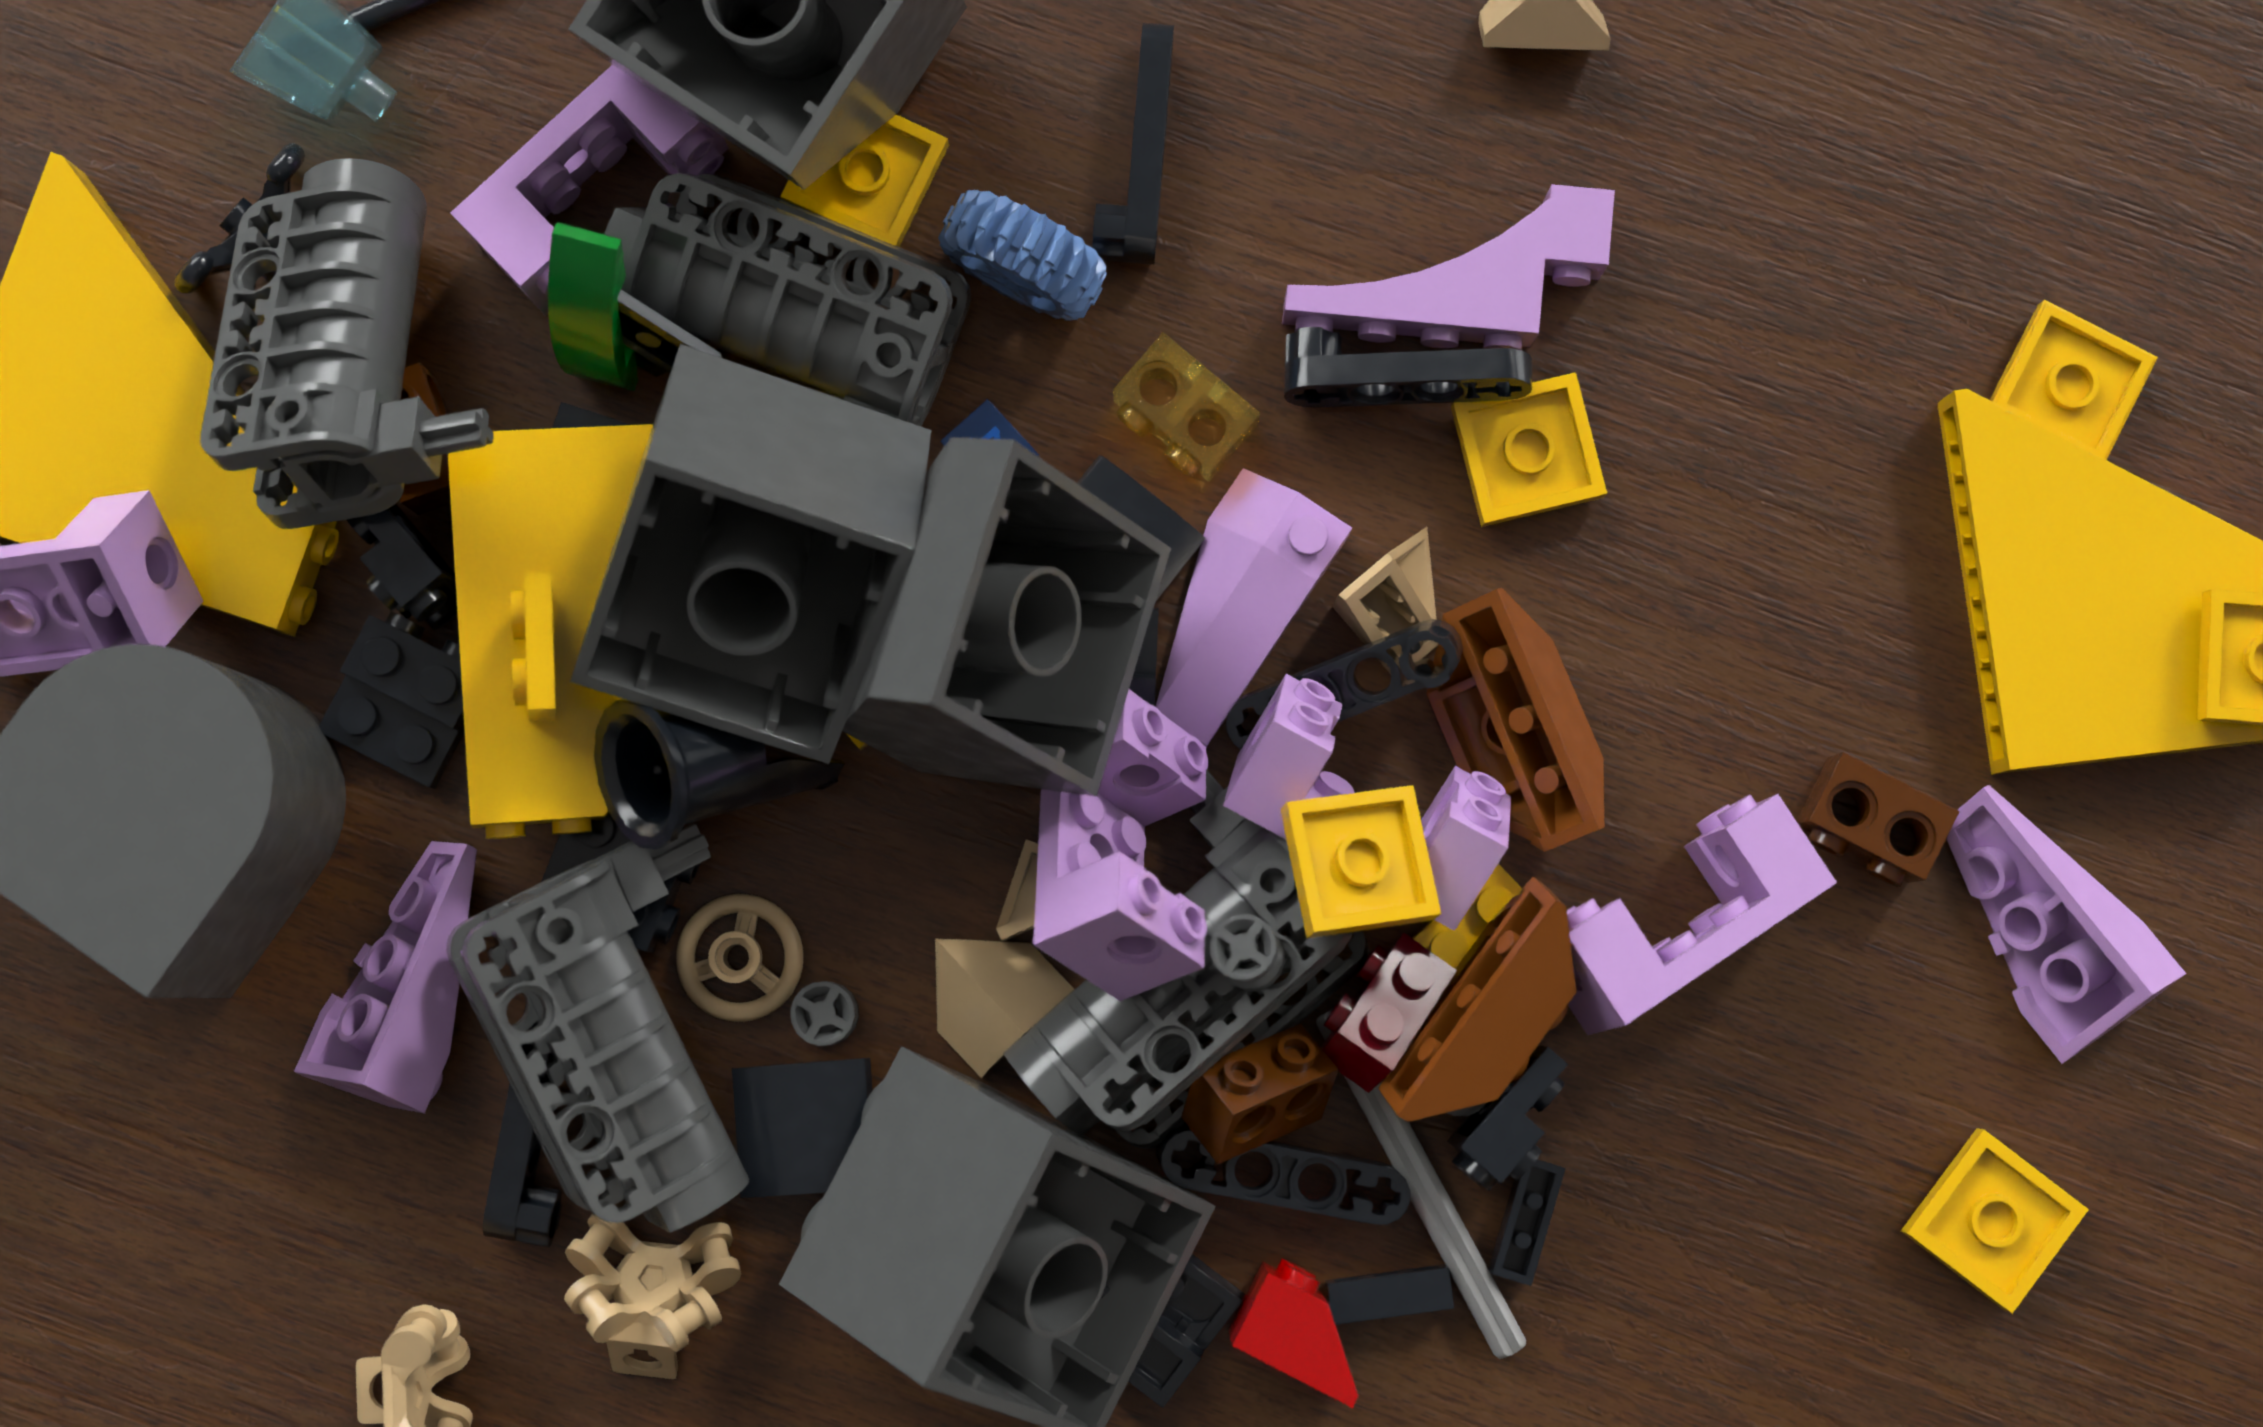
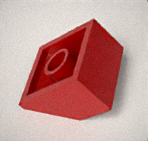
[1228,1258,1359,1408]

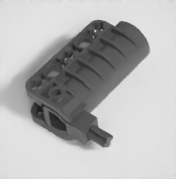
[200,158,494,529]
[604,173,972,426]
[1003,770,1369,1149]
[446,823,750,1233]

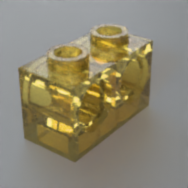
[1113,332,1260,482]

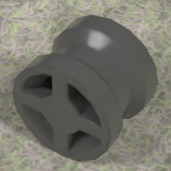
[1210,914,1285,991]
[790,981,860,1046]

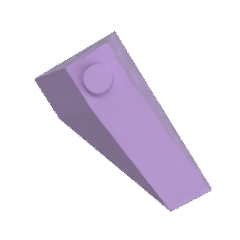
[1156,468,1352,747]
[1946,785,2186,1064]
[294,841,477,1113]

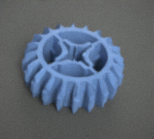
[938,190,1107,320]

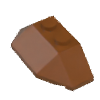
[1426,588,1605,852]
[1378,877,1576,1122]

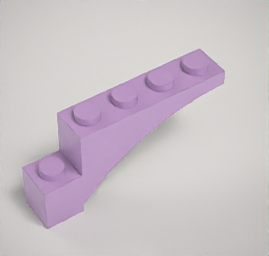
[1282,184,1615,350]

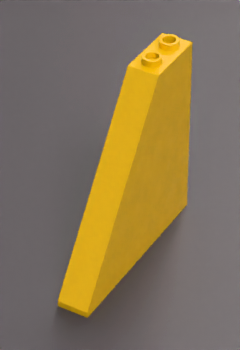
[0,152,339,637]
[1937,389,2263,775]
[448,424,654,839]

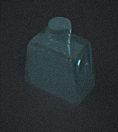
[229,0,398,122]

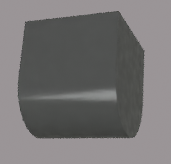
[0,644,346,998]

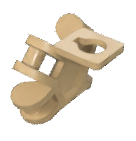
[564,1214,741,1379]
[356,1305,473,1427]

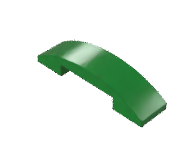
[548,222,638,391]

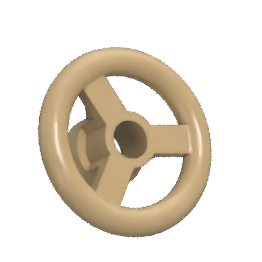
[676,894,803,1022]

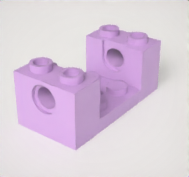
[450,64,728,316]
[0,490,203,677]
[1223,674,1511,931]
[1033,689,1208,1001]
[1567,794,1837,1035]

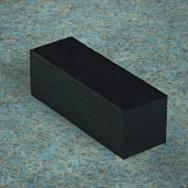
[1488,1159,1566,1286]
[1325,1264,1454,1325]

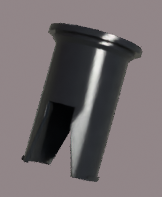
[594,699,845,850]

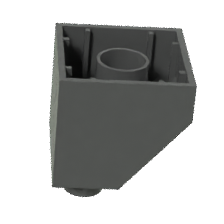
[568,0,967,190]
[570,344,932,764]
[842,437,1171,797]
[779,1046,1216,1427]

